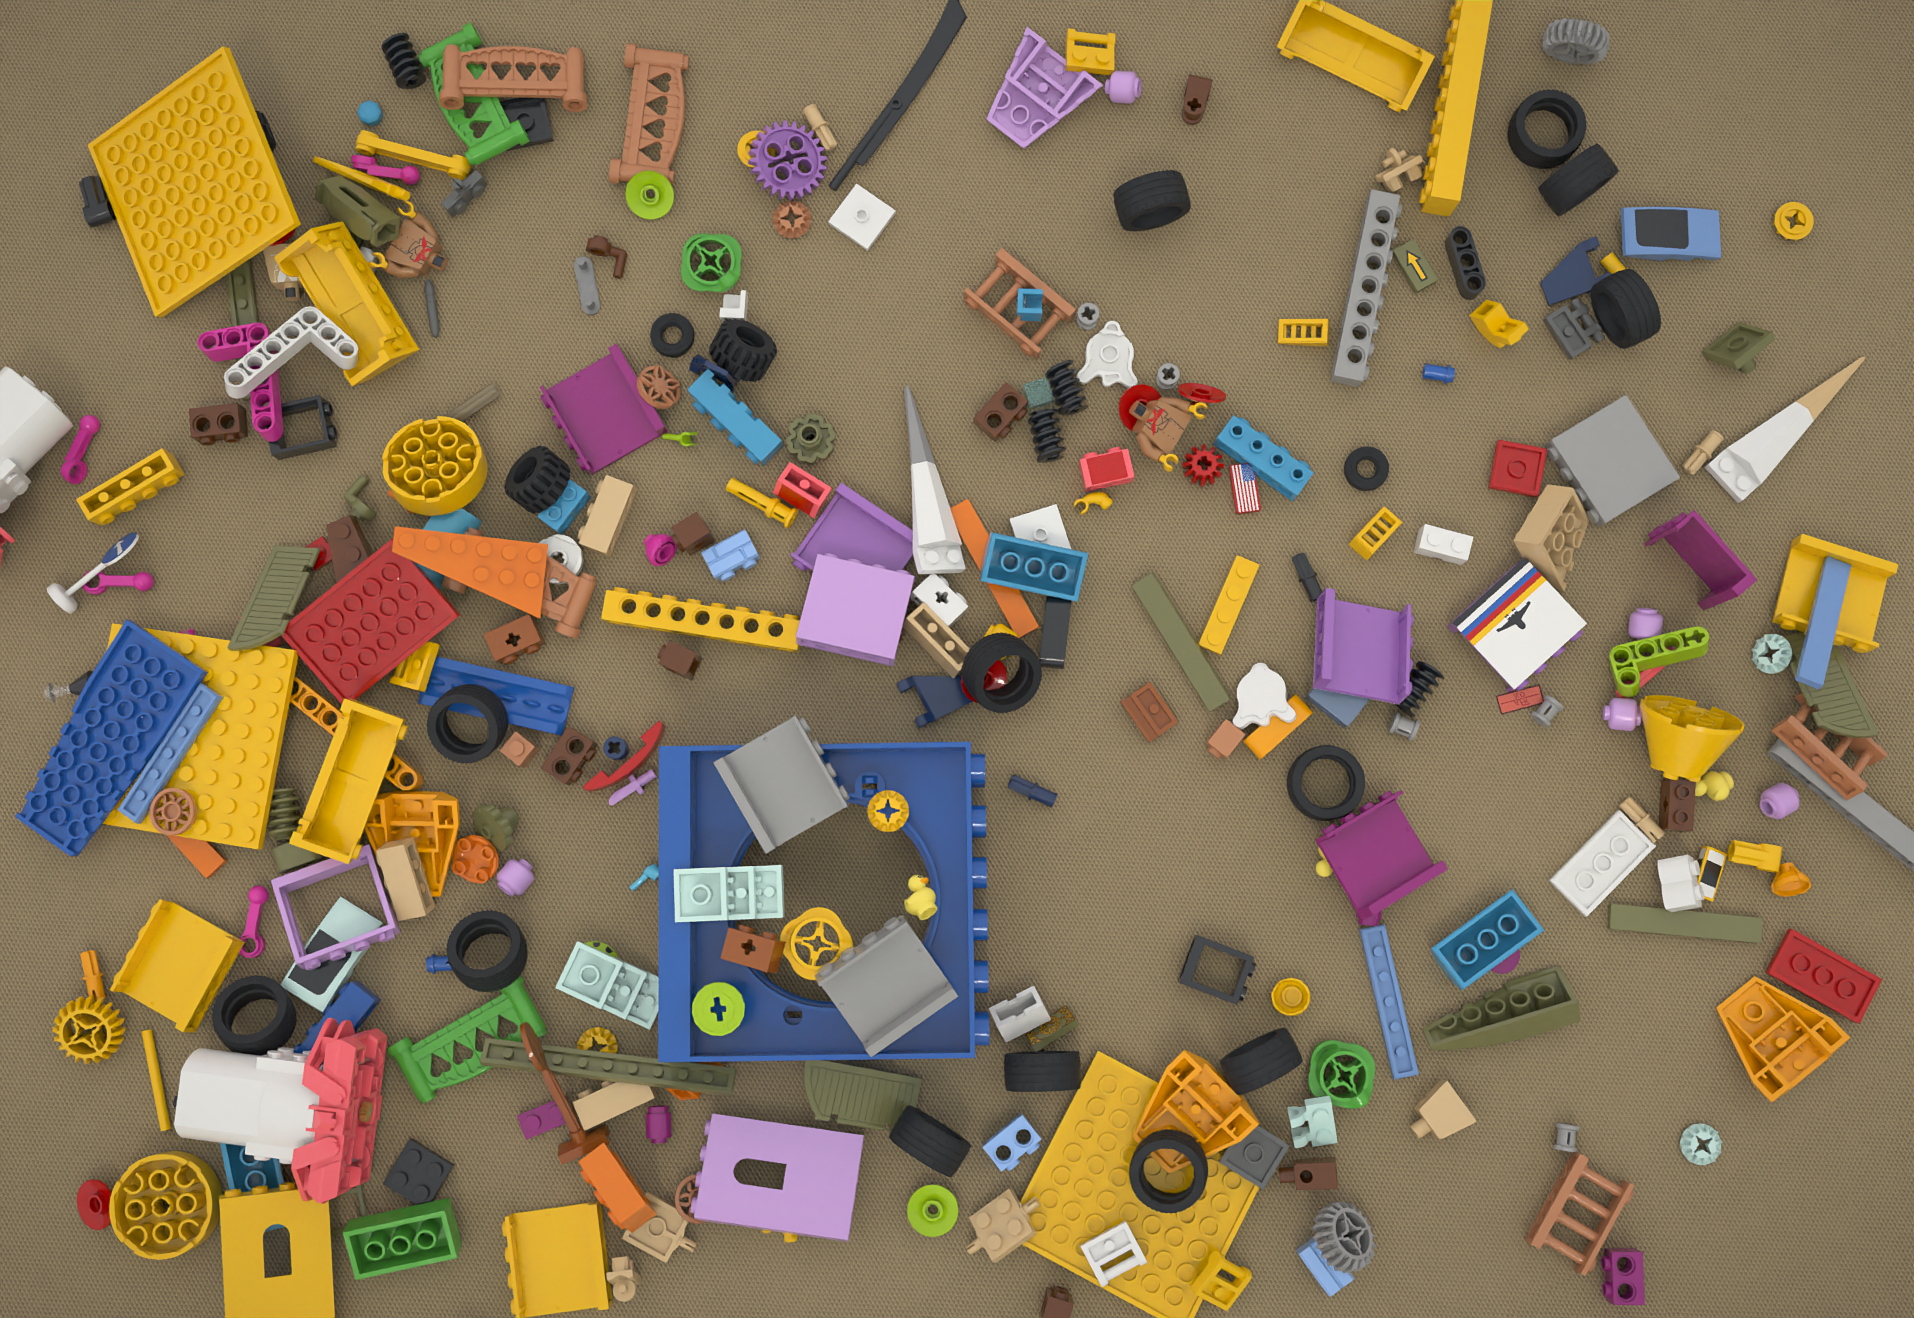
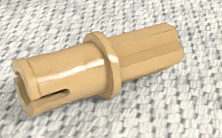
[803,104,837,151]
[1682,430,1724,475]
[1620,797,1666,843]

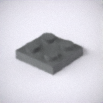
[1218,1126,1290,1190]

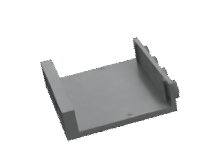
[1545,395,1680,527]
[713,715,850,853]
[815,915,958,1057]

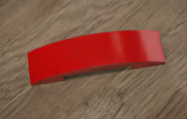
[583,721,666,792]

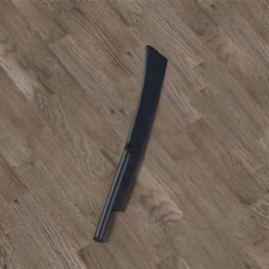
[828,0,967,191]

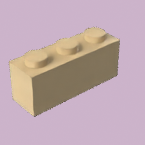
[578,475,637,557]
[903,602,969,679]
[376,837,435,921]
[572,1081,658,1131]

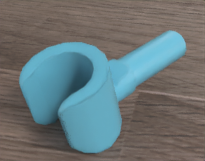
[629,864,659,891]

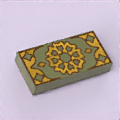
[1025,1005,1079,1052]

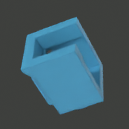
[1017,288,1043,321]

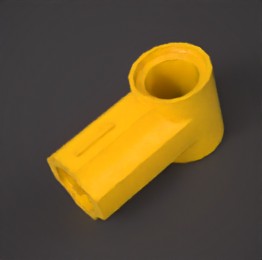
[1727,840,1783,873]

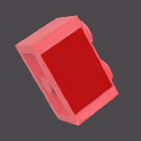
[1079,447,1134,492]
[773,462,832,519]

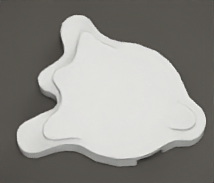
[1076,321,1138,389]
[1233,663,1296,729]

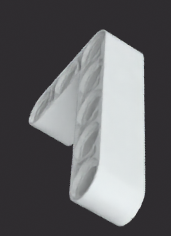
[224,306,358,399]

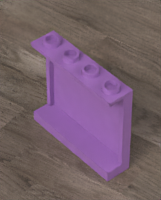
[790,483,913,573]

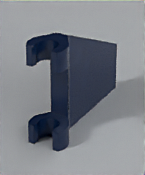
[1540,236,1611,306]
[689,354,741,394]
[897,676,974,729]

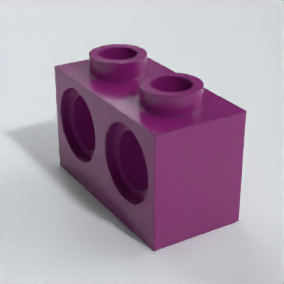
[1601,1248,1645,1305]

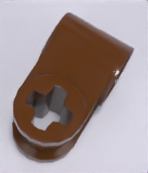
[1182,74,1213,125]

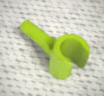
[662,431,698,446]

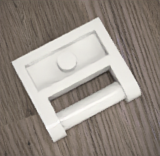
[1080,1221,1148,1287]

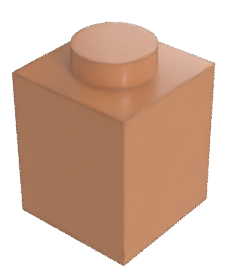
[1205,719,1246,759]
[500,731,540,768]

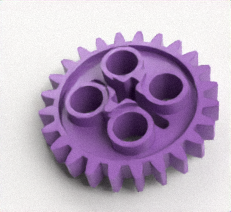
[748,120,827,200]

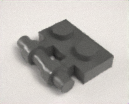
[1543,298,1605,360]

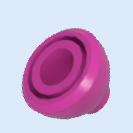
[644,534,677,566]

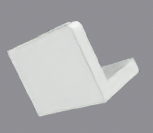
[720,290,748,323]

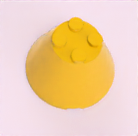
[1640,695,1745,782]

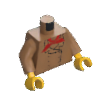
[368,201,448,279]
[1129,397,1208,472]

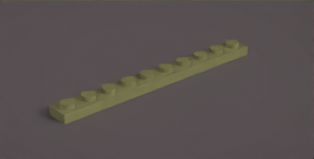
[480,1038,737,1096]

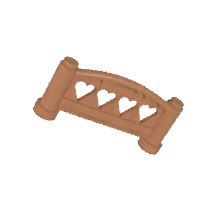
[609,43,689,185]
[439,44,587,112]
[441,527,597,639]

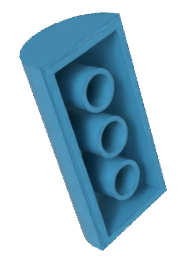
[980,532,1089,602]
[1430,889,1544,990]
[220,1143,285,1232]

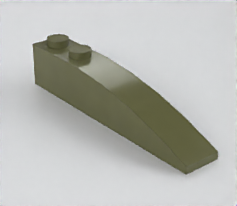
[1422,965,1580,1051]

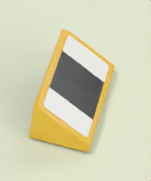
[1697,846,1727,902]

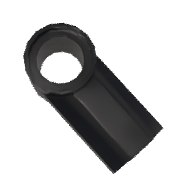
[79,176,116,228]

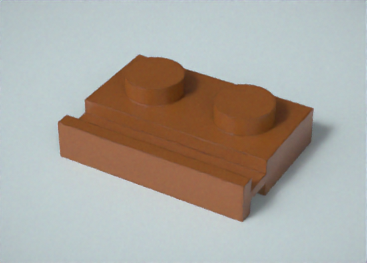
[1120,682,1179,743]

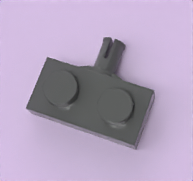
[441,170,488,217]

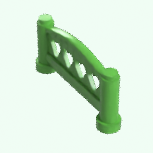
[418,22,530,166]
[386,975,547,1104]

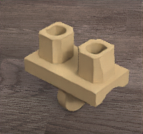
[1375,148,1423,192]
[607,1256,641,1302]

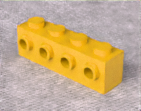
[76,448,185,525]

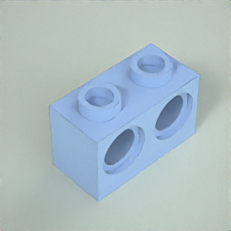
[982,1113,1041,1172]

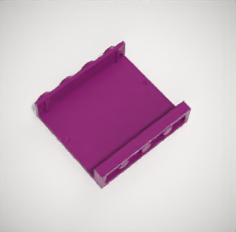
[540,343,668,475]
[1644,510,1758,610]
[1315,790,1448,920]

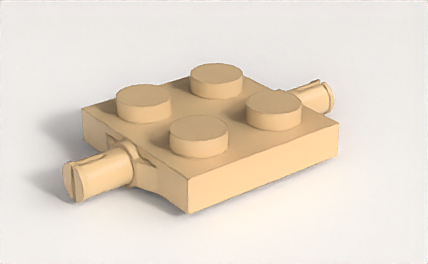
[965,1189,1041,1263]
[622,1191,698,1263]

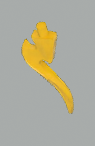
[313,156,410,201]

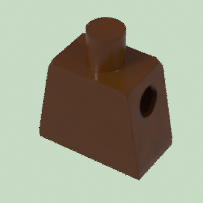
[1279,1157,1338,1190]

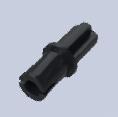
[1292,553,1322,602]

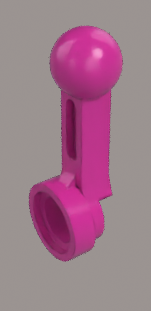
[351,155,420,185]
[61,415,100,484]
[82,570,154,595]
[240,885,269,958]

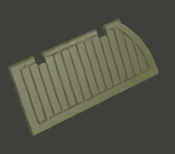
[227,546,321,651]
[1783,632,1879,738]
[803,1060,922,1132]

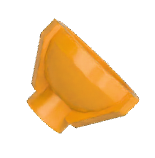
[1771,863,1811,897]

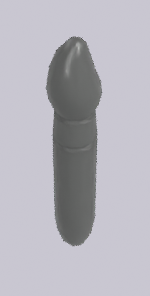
[424,279,439,338]

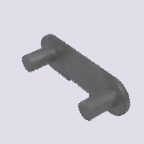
[574,257,600,315]

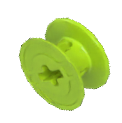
[692,982,745,1036]

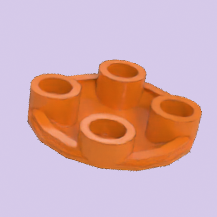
[452,835,499,884]

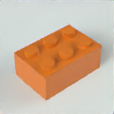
[578,1143,657,1233]

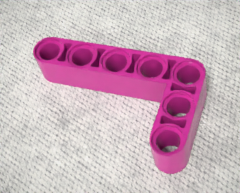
[197,323,283,442]

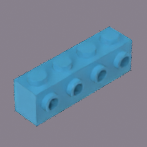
[1213,415,1314,502]

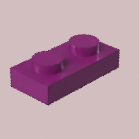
[517,1096,568,1139]

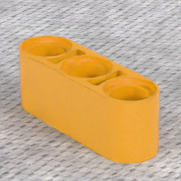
[1243,694,1313,760]

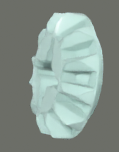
[1751,634,1792,674]
[1680,1123,1723,1165]

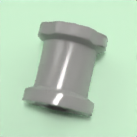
[1076,303,1099,331]
[1156,363,1180,390]
[1530,695,1564,728]
[1388,712,1420,742]
[1553,1122,1580,1152]

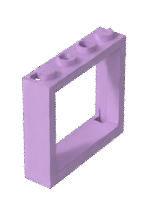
[271,845,401,970]

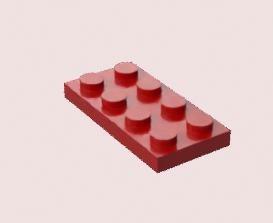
[1765,929,1882,1024]

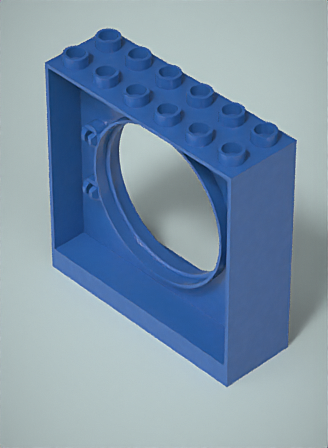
[658,742,989,1062]

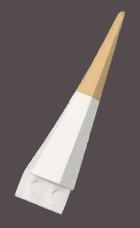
[1704,357,1865,503]

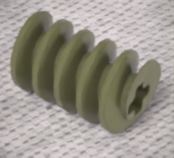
[267,789,300,841]

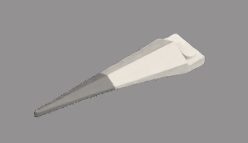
[904,385,966,574]

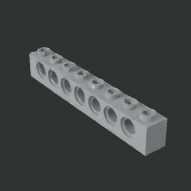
[1330,189,1402,387]

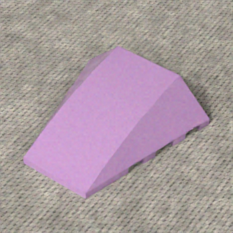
[986,27,1103,149]

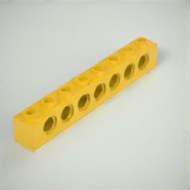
[601,587,800,653]

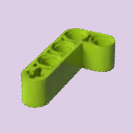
[1609,626,1709,697]

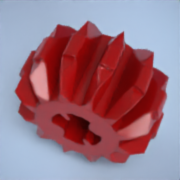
[1182,444,1224,487]

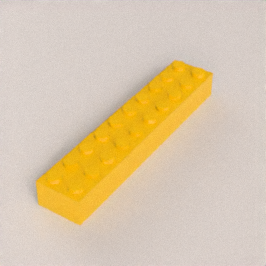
[1418,0,1493,217]

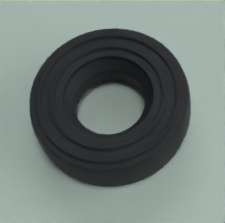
[650,313,695,358]
[1344,446,1389,491]

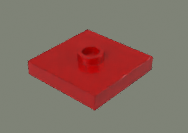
[1488,439,1547,498]

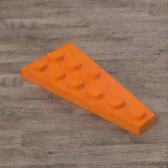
[392,526,548,619]

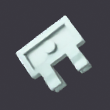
[1287,1096,1338,1148]

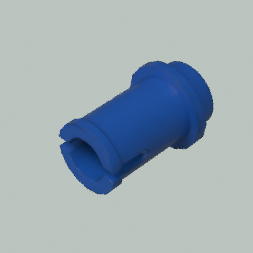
[1422,363,1455,384]
[426,954,452,974]

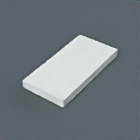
[1548,810,1656,917]

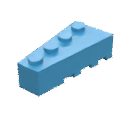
[687,369,784,467]

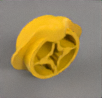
[780,907,853,980]

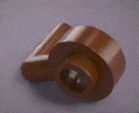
[586,235,627,279]

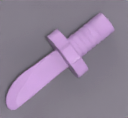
[609,769,657,806]

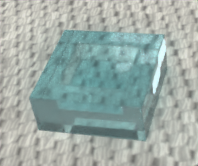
[1023,377,1054,409]

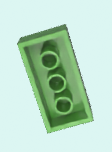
[343,1198,462,1280]

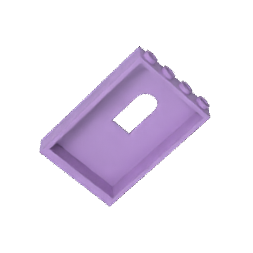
[691,1114,864,1242]

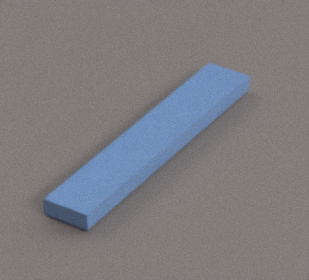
[1795,556,1851,689]
[117,683,223,824]
[1359,924,1419,1080]

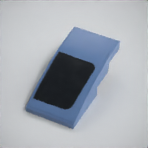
[1621,207,1721,261]

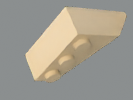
[1513,484,1589,592]

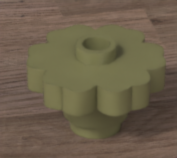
[786,414,836,465]
[472,804,519,852]

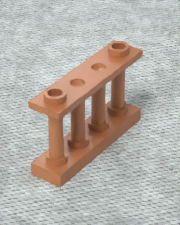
[964,248,1076,359]
[1771,692,1888,800]
[1525,1152,1635,1276]

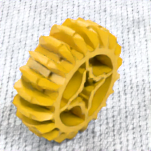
[52,995,126,1065]

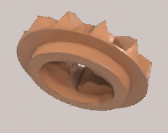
[773,200,811,238]

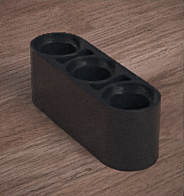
[1445,226,1486,300]
[1039,596,1071,669]

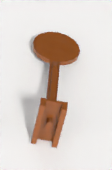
[520,1022,609,1165]

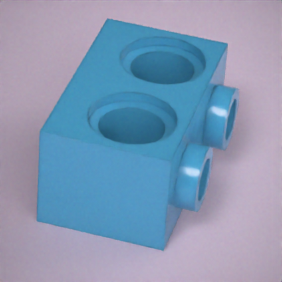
[537,479,592,535]

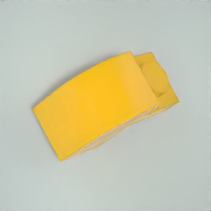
[1469,299,1529,348]

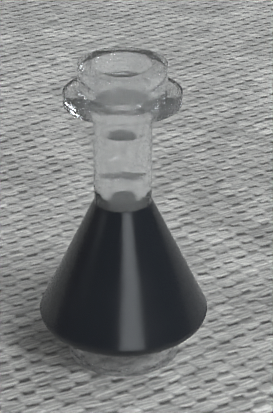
[44,670,93,702]

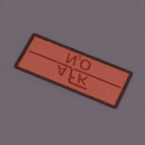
[1496,684,1544,715]

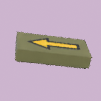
[1393,239,1438,293]

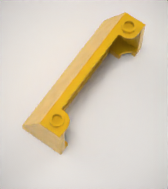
[1277,0,1435,112]
[274,221,420,386]
[289,699,408,864]

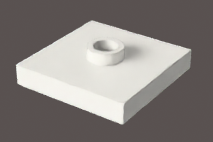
[828,184,896,251]
[1010,504,1071,549]

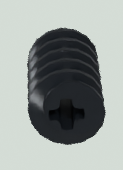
[381,32,427,89]
[1045,360,1089,415]
[1028,409,1066,463]
[1395,661,1444,717]

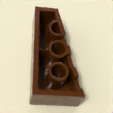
[326,515,372,583]

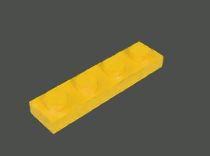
[1198,555,1259,655]

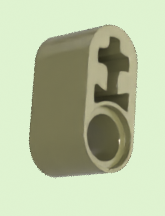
[271,842,325,874]

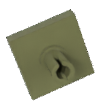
[1702,322,1775,373]

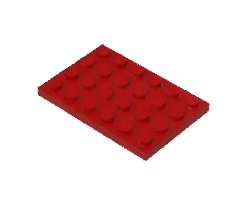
[281,538,460,704]

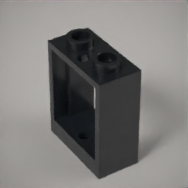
[266,395,338,460]
[1177,935,1256,1005]

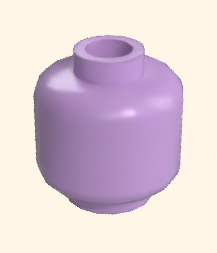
[1105,71,1142,104]
[1628,608,1663,641]
[1603,698,1642,731]
[1759,783,1800,819]
[496,859,534,897]

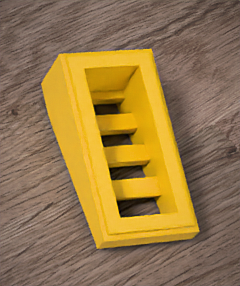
[1278,319,1330,346]
[1349,506,1403,560]

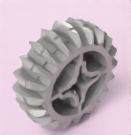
[1542,18,1610,66]
[1312,1201,1377,1273]

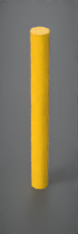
[141,1029,171,1131]

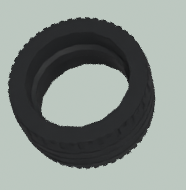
[1507,89,1587,169]
[1538,143,1619,216]
[1113,170,1191,232]
[1591,269,1661,349]
[961,633,1042,713]
[427,684,508,764]
[1287,745,1365,821]
[446,910,528,993]
[212,975,297,1056]
[1220,1027,1303,1095]
[1004,1051,1081,1092]
[889,1105,971,1177]
[1129,1129,1208,1214]

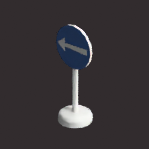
[47,532,139,614]

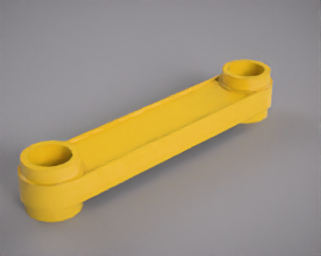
[355,130,471,181]

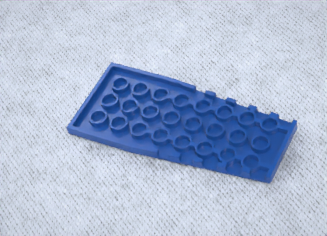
[15,619,208,857]

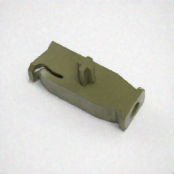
[315,175,400,247]

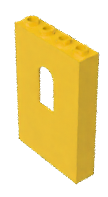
[219,1182,335,1318]

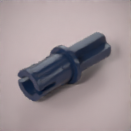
[1008,775,1058,808]

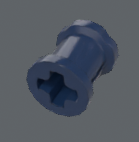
[603,736,629,760]

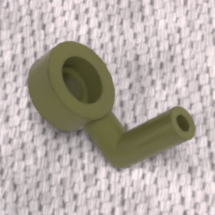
[344,474,376,522]

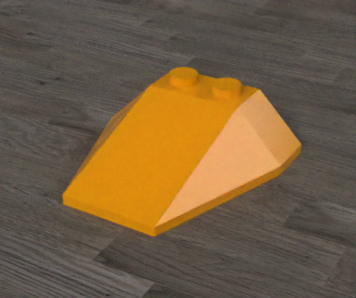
[365,791,460,897]
[1716,976,1850,1103]
[1132,1049,1259,1173]

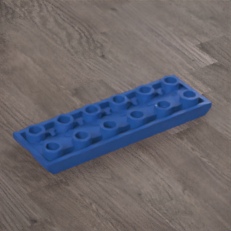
[418,656,574,736]

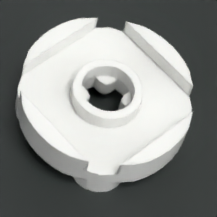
[539,534,584,584]

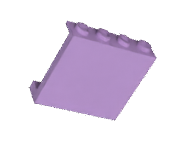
[796,553,915,667]

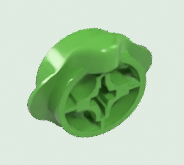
[681,233,742,292]
[1308,1040,1375,1109]

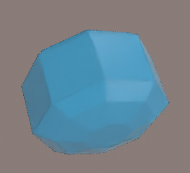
[357,100,383,127]

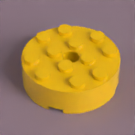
[382,416,488,516]
[109,1151,222,1260]

